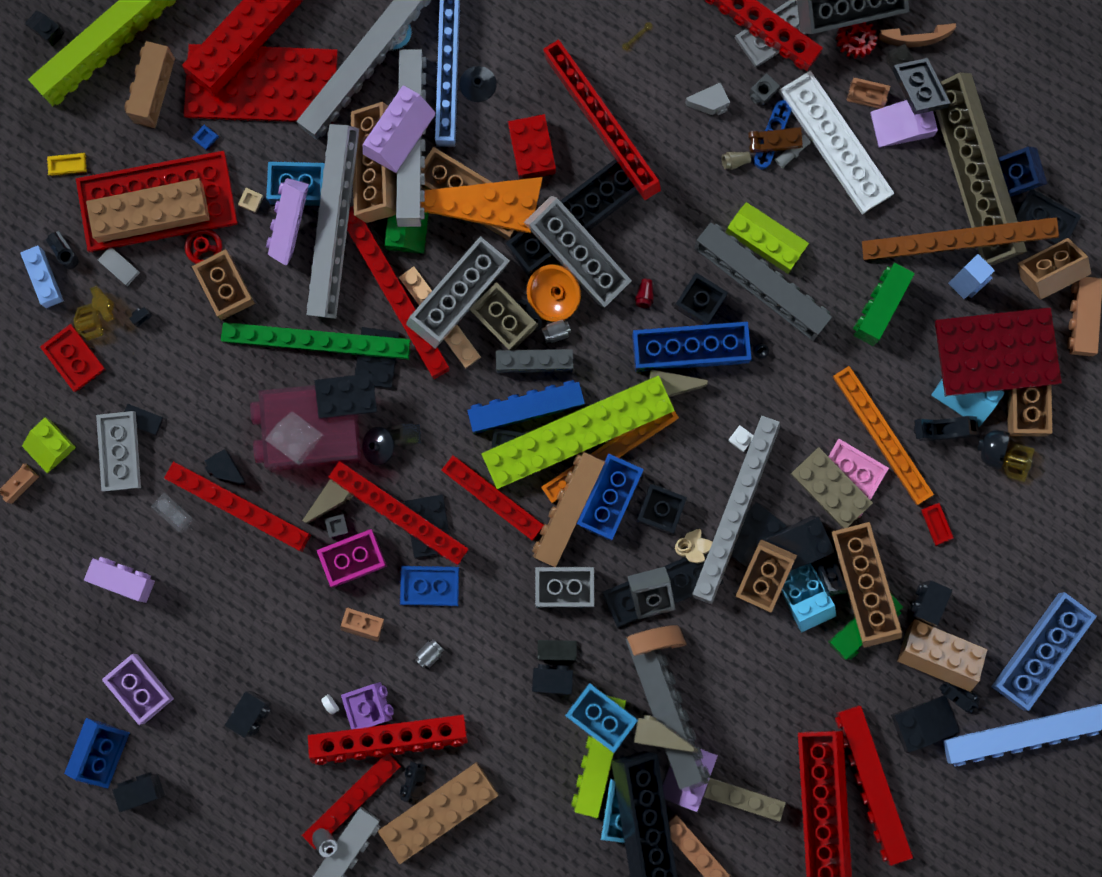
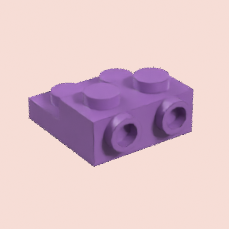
[341,682,393,729]

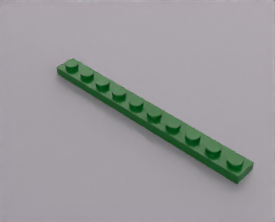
[221,322,411,359]

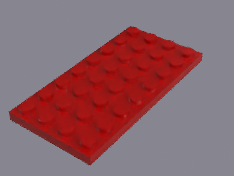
[184,44,338,123]
[75,151,238,252]

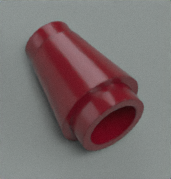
[635,279,654,308]

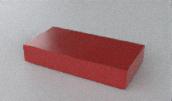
[921,503,954,546]

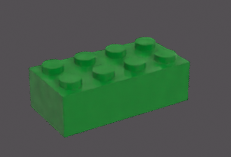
[853,262,915,346]

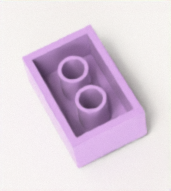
[84,557,155,603]
[102,654,174,725]

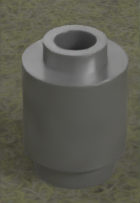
[542,320,571,343]
[415,639,444,668]
[312,829,338,857]

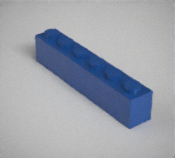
[467,380,585,434]

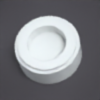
[322,695,339,714]

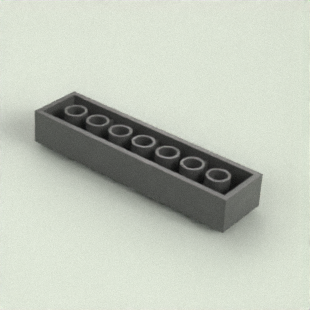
[694,223,832,341]
[625,639,710,791]

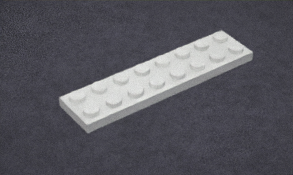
[779,71,894,214]

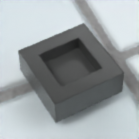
[325,514,349,538]

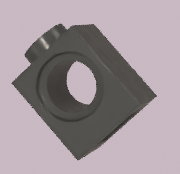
[749,73,780,106]

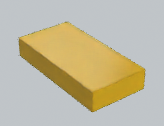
[47,153,87,176]

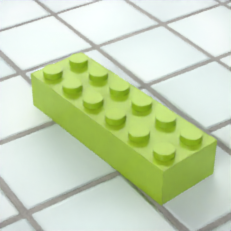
[571,695,626,818]

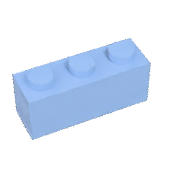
[20,246,64,308]

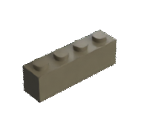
[703,778,786,822]

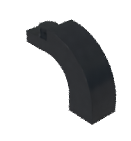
[914,416,979,441]

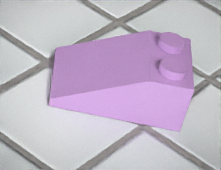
[870,100,938,148]

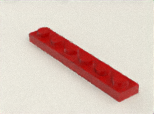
[441,455,544,541]
[302,754,401,849]

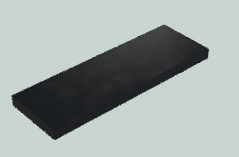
[602,552,724,628]

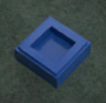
[192,125,219,151]

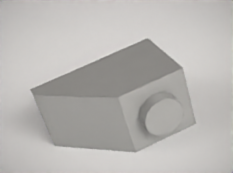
[685,83,730,115]

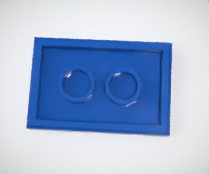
[400,566,459,606]

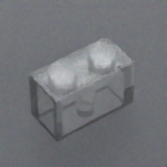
[151,493,196,534]

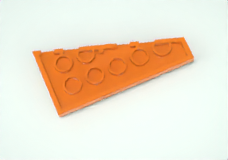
[421,177,543,234]

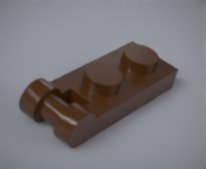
[748,127,803,153]

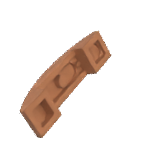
[878,24,956,47]
[627,625,687,656]

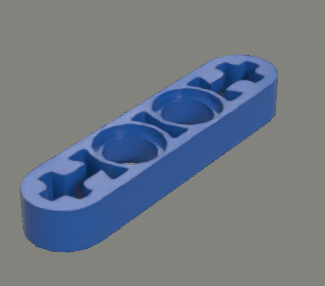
[754,100,791,169]

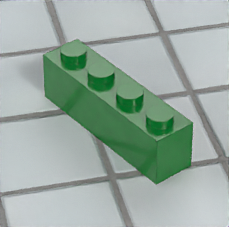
[828,593,903,660]

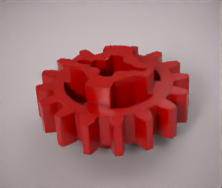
[836,22,878,58]

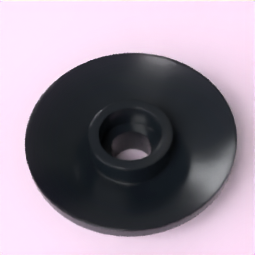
[459,66,497,102]
[362,427,394,465]

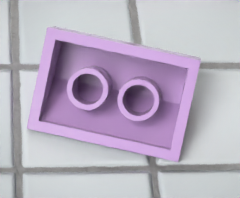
[663,749,717,812]

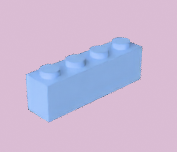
[948,254,995,299]

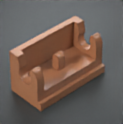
[847,78,890,109]
[0,463,39,504]
[341,608,384,642]

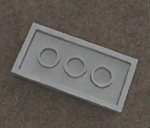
[735,0,808,68]
[96,411,141,492]

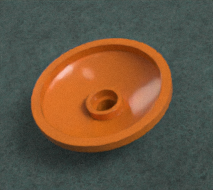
[527,264,581,321]

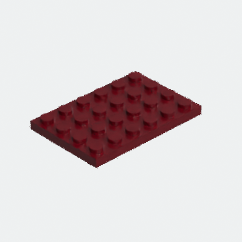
[934,308,1062,397]

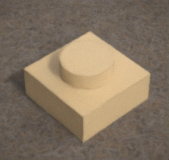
[238,188,264,214]

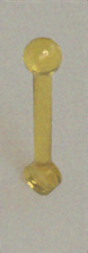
[622,22,652,50]

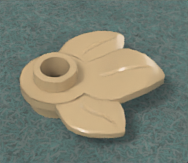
[675,529,712,563]

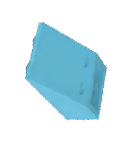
[781,563,836,632]

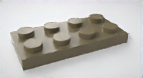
[791,447,873,529]

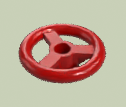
[185,230,222,264]

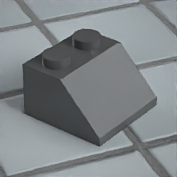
[627,567,676,619]

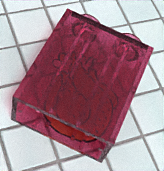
[250,385,362,472]

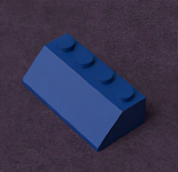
[577,453,644,542]

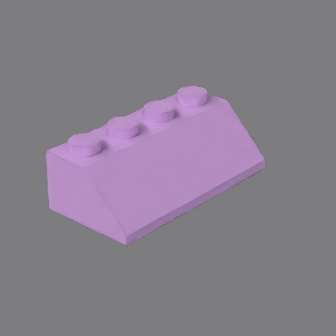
[363,85,436,173]
[266,178,309,265]

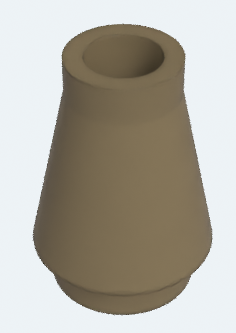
[722,152,751,170]

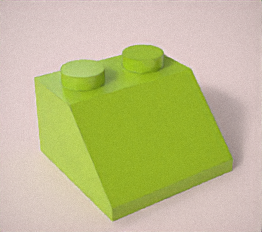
[22,418,76,474]

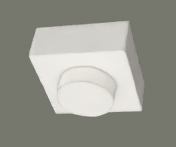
[728,425,754,452]

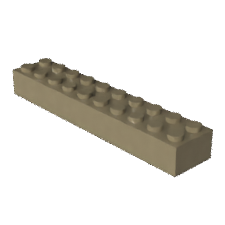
[935,72,1027,265]

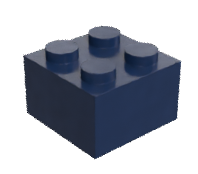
[998,146,1047,196]

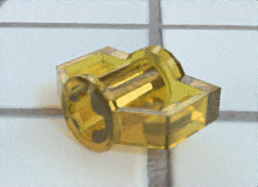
[90,285,115,322]
[73,303,104,340]
[1003,444,1035,482]

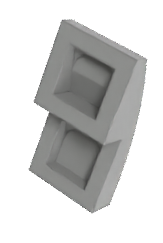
[98,247,140,286]

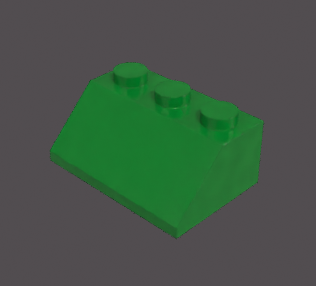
[385,212,429,254]

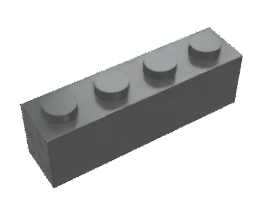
[496,349,573,373]

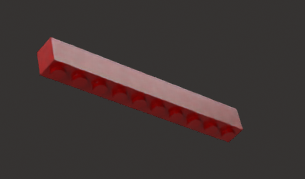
[543,39,661,200]
[347,205,450,380]

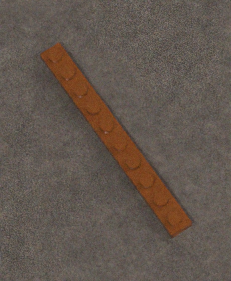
[862,217,1059,261]

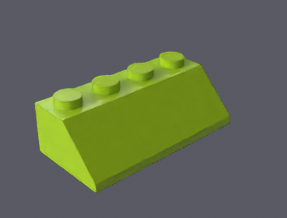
[725,202,809,274]

